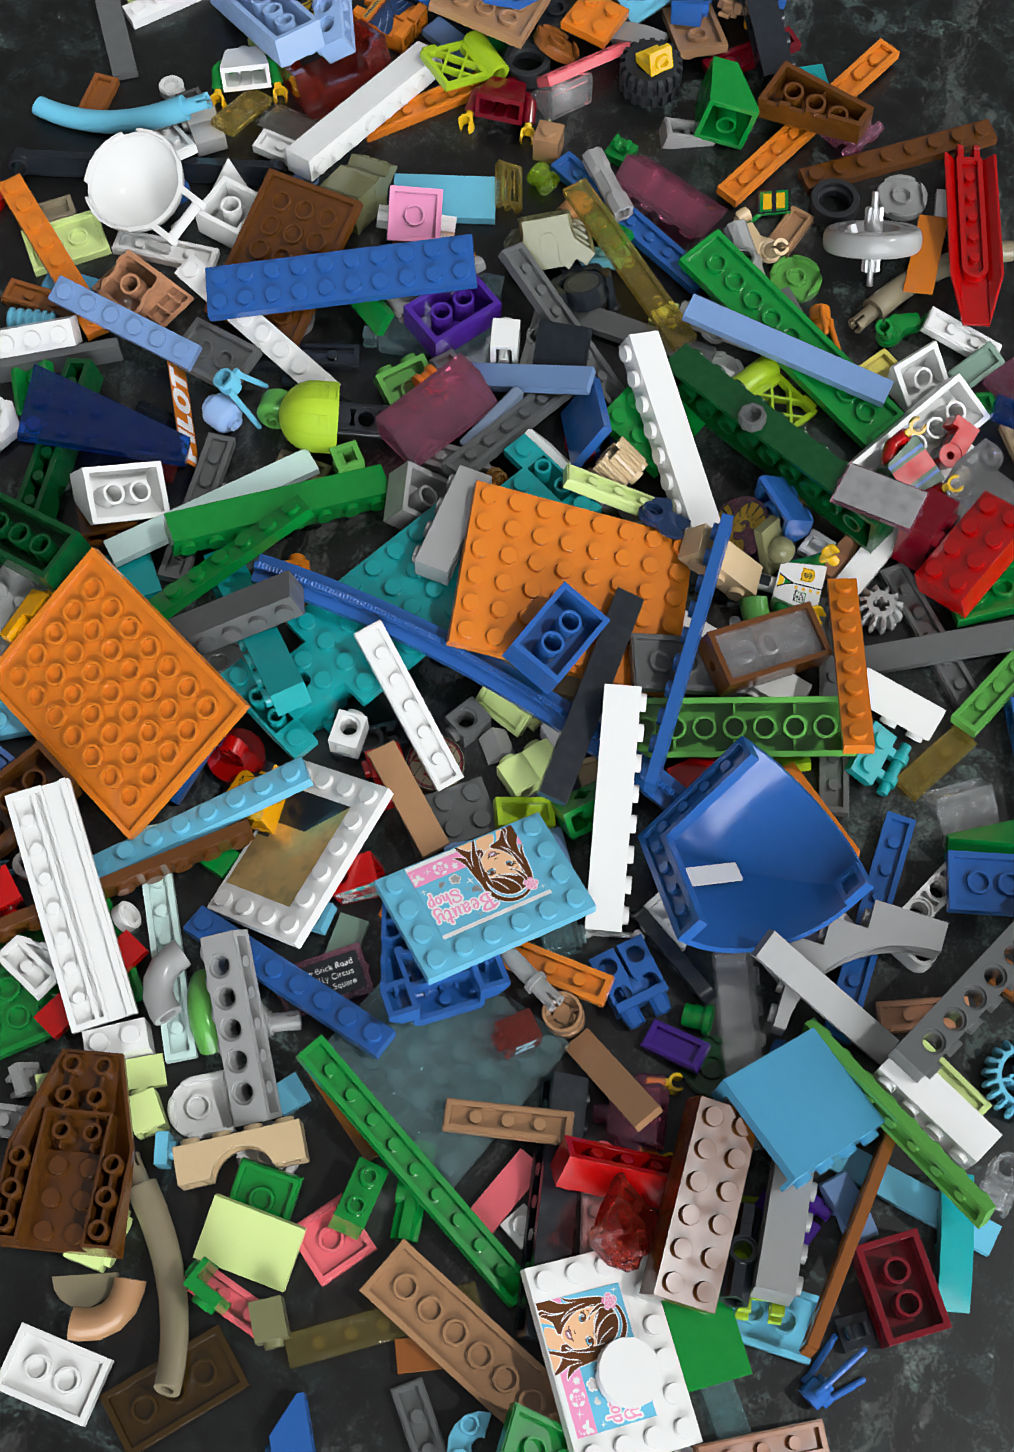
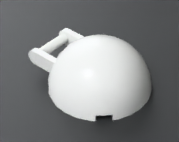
[84,128,207,247]

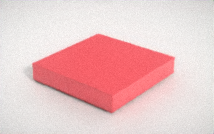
[297,1193,377,1287]

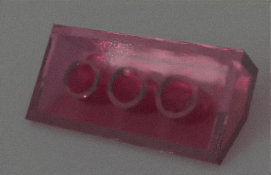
[615,154,728,239]
[375,353,498,466]

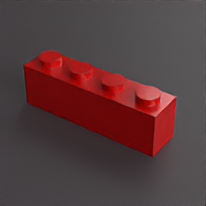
[550,1135,672,1209]

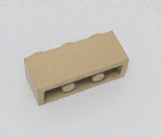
[677,523,763,602]

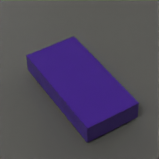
[640,1018,711,1074]

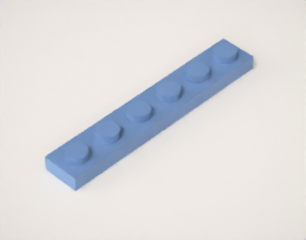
[47,275,203,372]

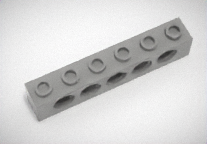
[200,929,283,1127]

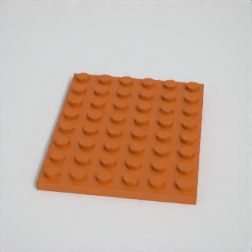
[446,480,691,698]
[0,547,251,840]

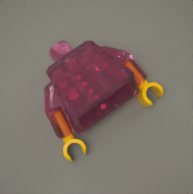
[593,1073,684,1158]

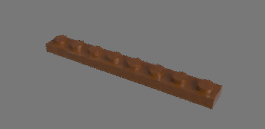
[798,119,998,196]

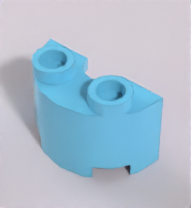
[447,1411,492,1452]

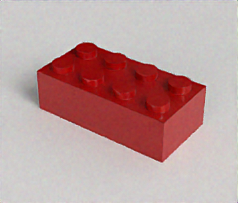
[914,490,1014,618]

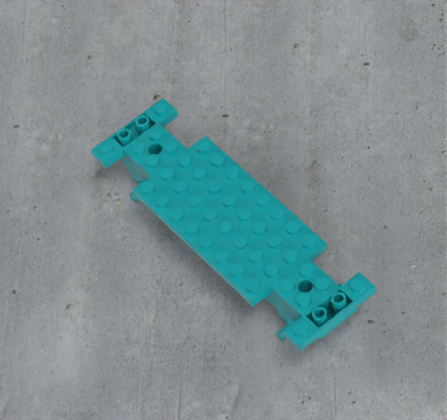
[220,433,602,760]

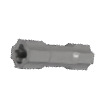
[582,147,634,222]

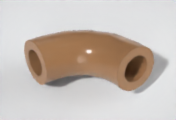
[67,1277,147,1342]

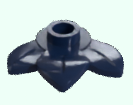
[637,497,691,540]

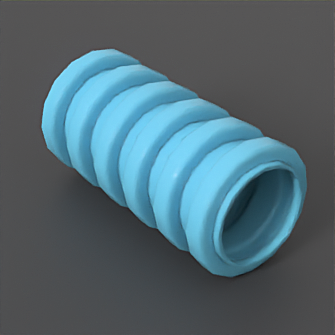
[6,307,59,327]

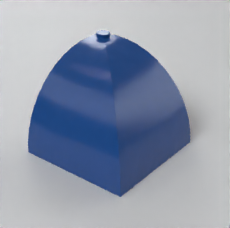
[637,736,874,953]

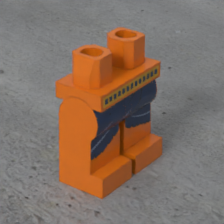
[352,0,428,55]

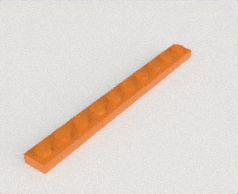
[716,38,900,208]

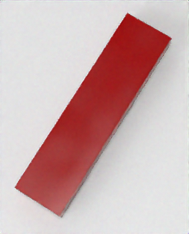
[33,929,149,1041]

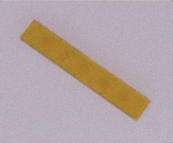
[284,1281,482,1369]

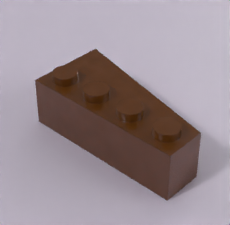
[757,60,874,144]

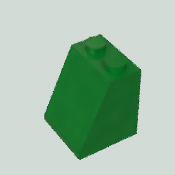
[693,56,759,150]

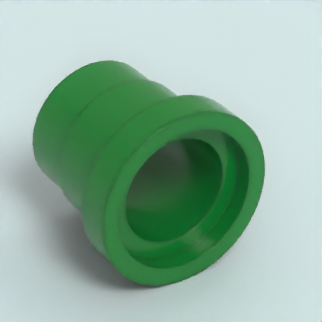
[681,1003,715,1036]

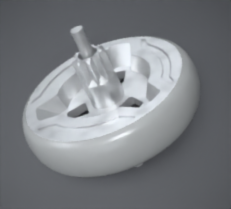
[823,191,923,287]

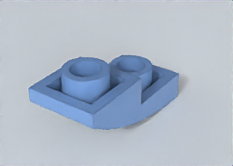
[818,1171,879,1245]

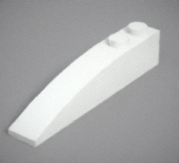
[849,373,991,473]

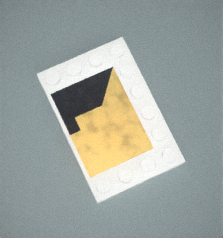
[207,760,394,949]

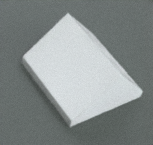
[887,341,949,412]

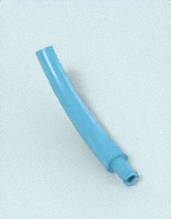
[32,92,212,134]

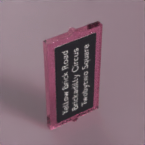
[277,942,375,1016]

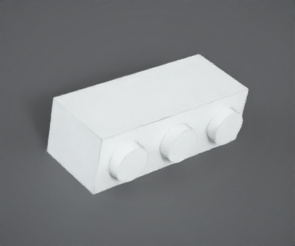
[0,315,83,359]
[867,667,947,743]

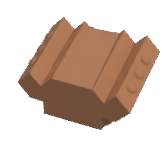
[91,249,195,327]

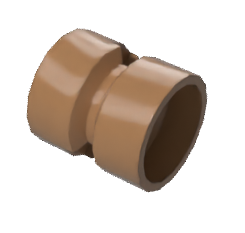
[542,991,586,1039]

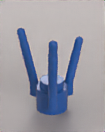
[798,1333,867,1411]

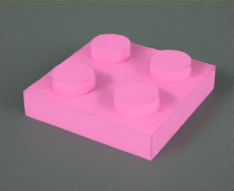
[387,185,443,242]

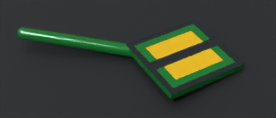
[748,188,791,223]

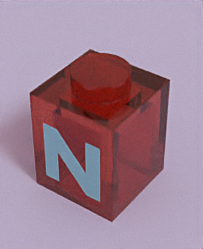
[491,1008,543,1060]

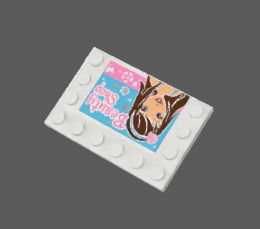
[520,1239,703,1452]

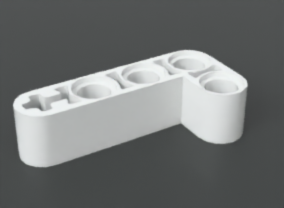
[891,861,946,973]

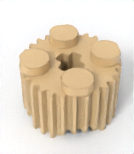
[587,436,648,486]

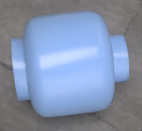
[202,393,243,434]

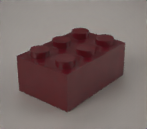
[852,1228,952,1349]

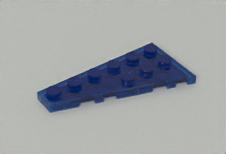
[17,363,191,467]

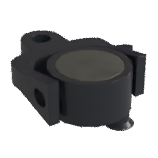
[551,260,621,312]

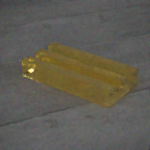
[495,160,522,214]

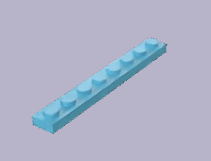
[93,757,314,878]

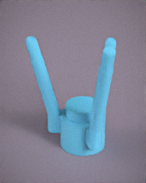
[213,368,269,429]

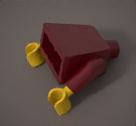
[458,76,537,146]

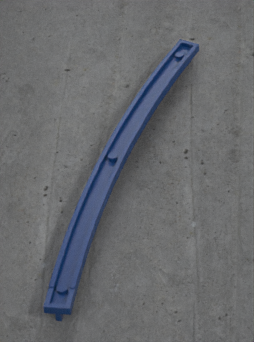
[251,553,686,811]

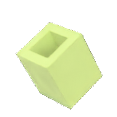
[129,1086,170,1140]

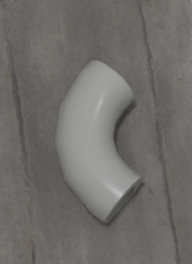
[143,939,191,1026]

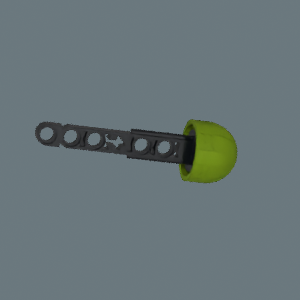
[279,380,481,454]

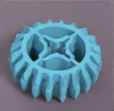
[981,1040,1014,1119]

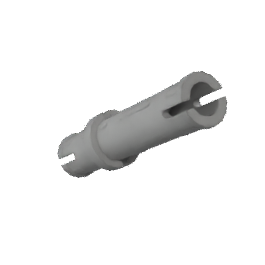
[500,948,564,1012]

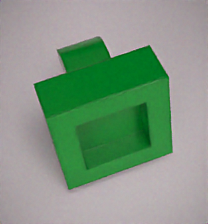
[604,133,638,170]

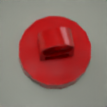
[207,728,267,786]

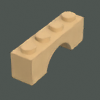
[172,1116,310,1191]

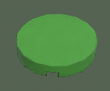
[769,255,822,303]

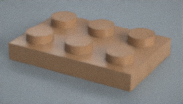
[662,3,728,60]

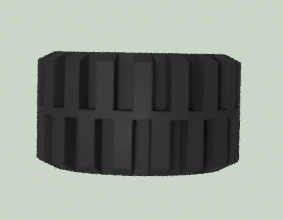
[618,38,683,108]

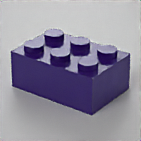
[403,274,502,358]

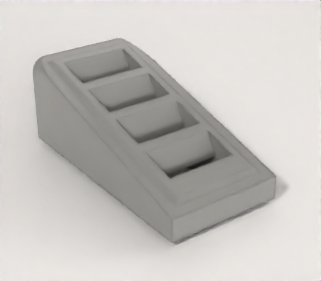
[659,117,715,149]

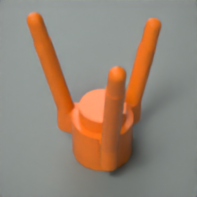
[808,303,842,351]

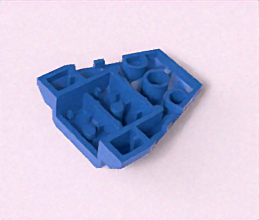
[380,903,511,1026]

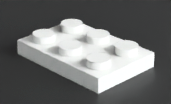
[0,1322,114,1427]

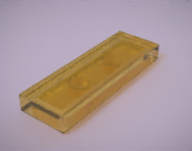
[211,89,273,137]
[896,725,977,802]

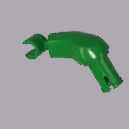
[875,313,928,348]

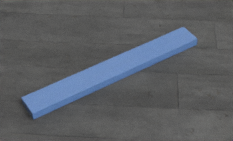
[682,294,894,408]

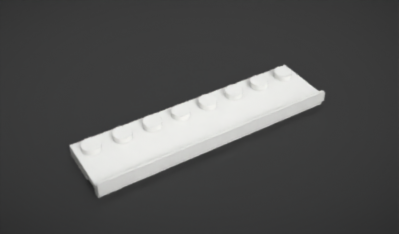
[4,777,139,1034]

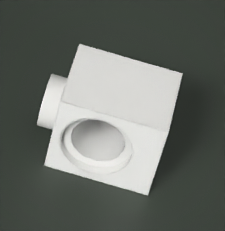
[328,709,369,759]

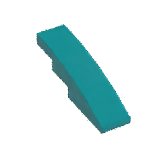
[934,1174,974,1314]

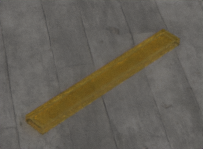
[563,178,697,352]

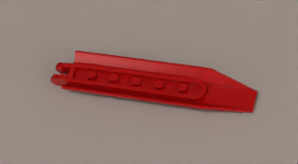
[944,144,1004,327]

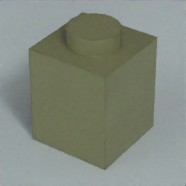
[248,1295,291,1350]

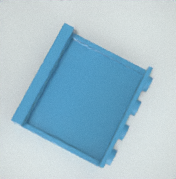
[711,1027,885,1192]

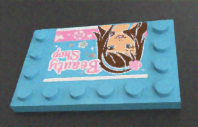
[374,812,596,985]

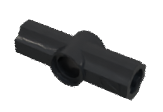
[719,1202,762,1309]

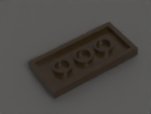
[99,1324,250,1452]

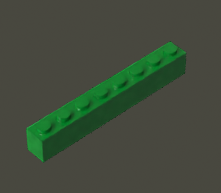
[164,464,388,556]

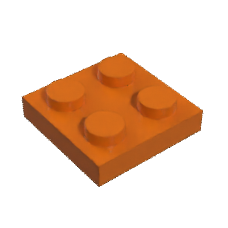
[561,0,629,49]

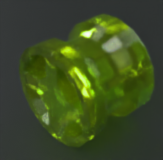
[527,161,559,196]

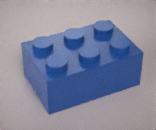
[502,581,610,694]

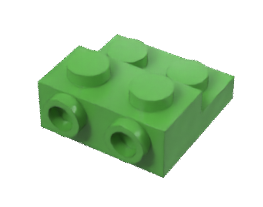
[373,353,448,425]

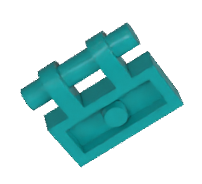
[844,720,911,797]

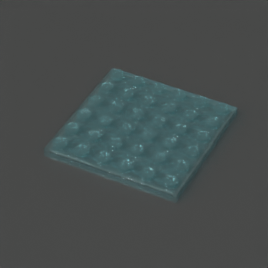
[305,983,570,1188]

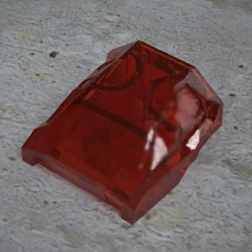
[589,1172,658,1272]

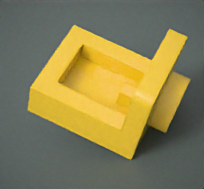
[635,43,673,77]

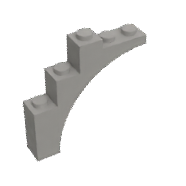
[767,900,949,1036]

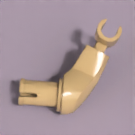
[733,207,789,264]

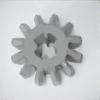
[859,584,904,635]

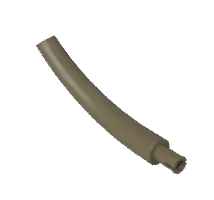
[848,240,1014,333]
[130,1152,189,1397]

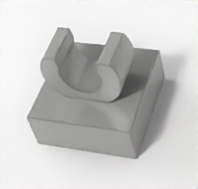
[5,1062,42,1098]

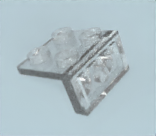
[923,777,1000,850]

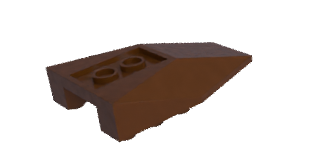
[0,1048,135,1259]

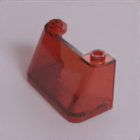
[277,19,392,119]

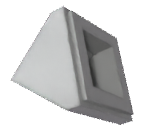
[478,727,516,766]

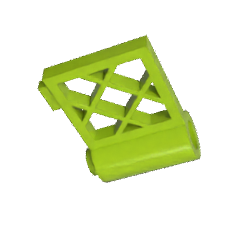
[419,30,509,92]
[732,356,818,427]

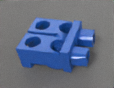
[587,934,671,1031]

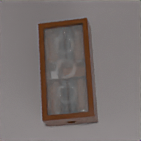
[698,601,833,697]

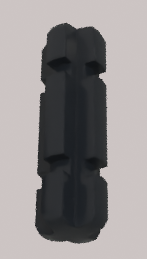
[135,400,177,433]

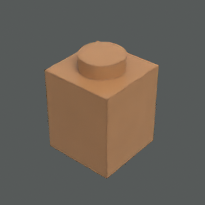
[533,119,565,164]

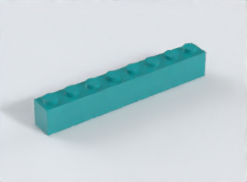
[204,548,312,716]

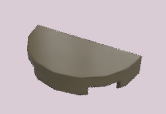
[52,1272,120,1308]

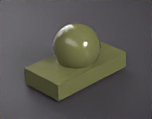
[754,515,795,576]

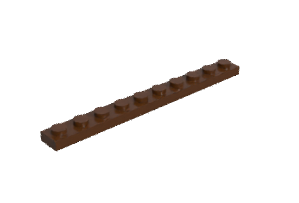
[0,819,255,943]

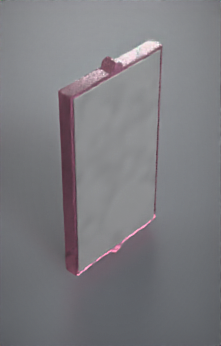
[830,462,929,533]

